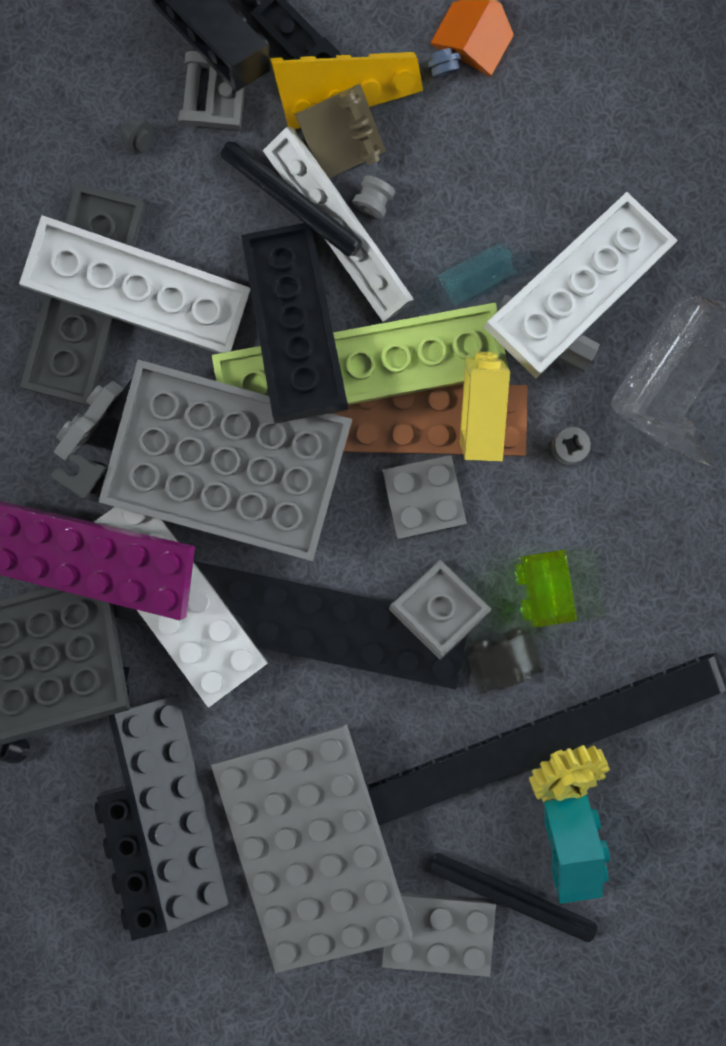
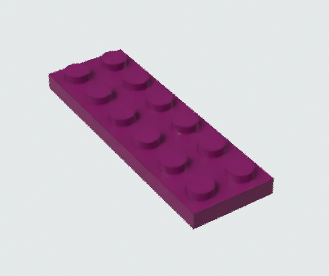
[0,501,195,621]

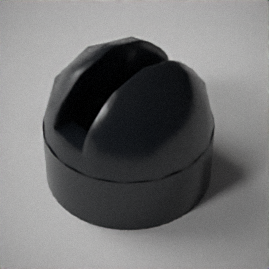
[0,738,30,764]

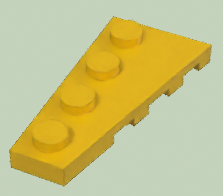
[270,52,423,129]

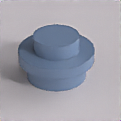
[426,48,461,78]

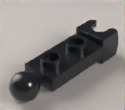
[240,0,341,60]

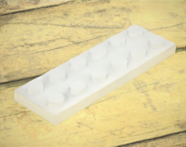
[483,192,678,378]
[19,215,250,354]
[94,507,268,708]

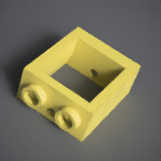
[459,352,510,461]

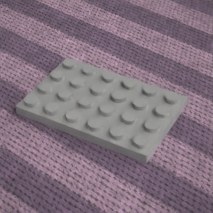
[99,359,352,561]
[211,724,413,973]

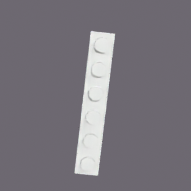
[263,127,414,322]

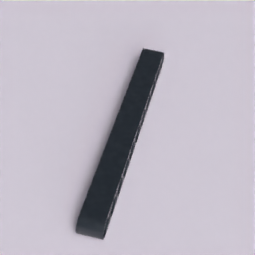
[367,653,726,825]

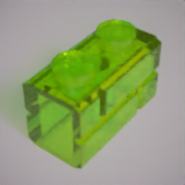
[514,549,577,628]

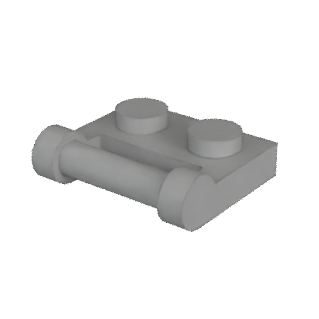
[178,51,245,131]

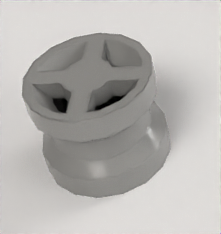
[352,175,395,219]
[551,427,591,465]

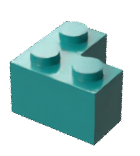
[544,795,610,904]

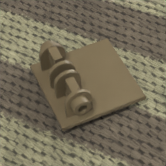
[295,84,386,178]

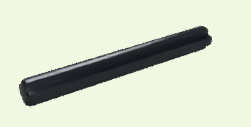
[220,141,362,257]
[428,853,598,942]

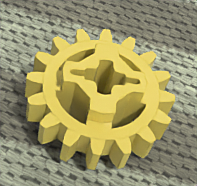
[529,745,610,802]

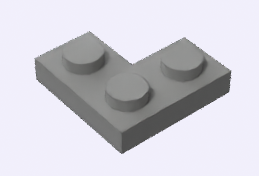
[54,381,124,461]

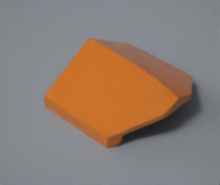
[430,0,514,77]

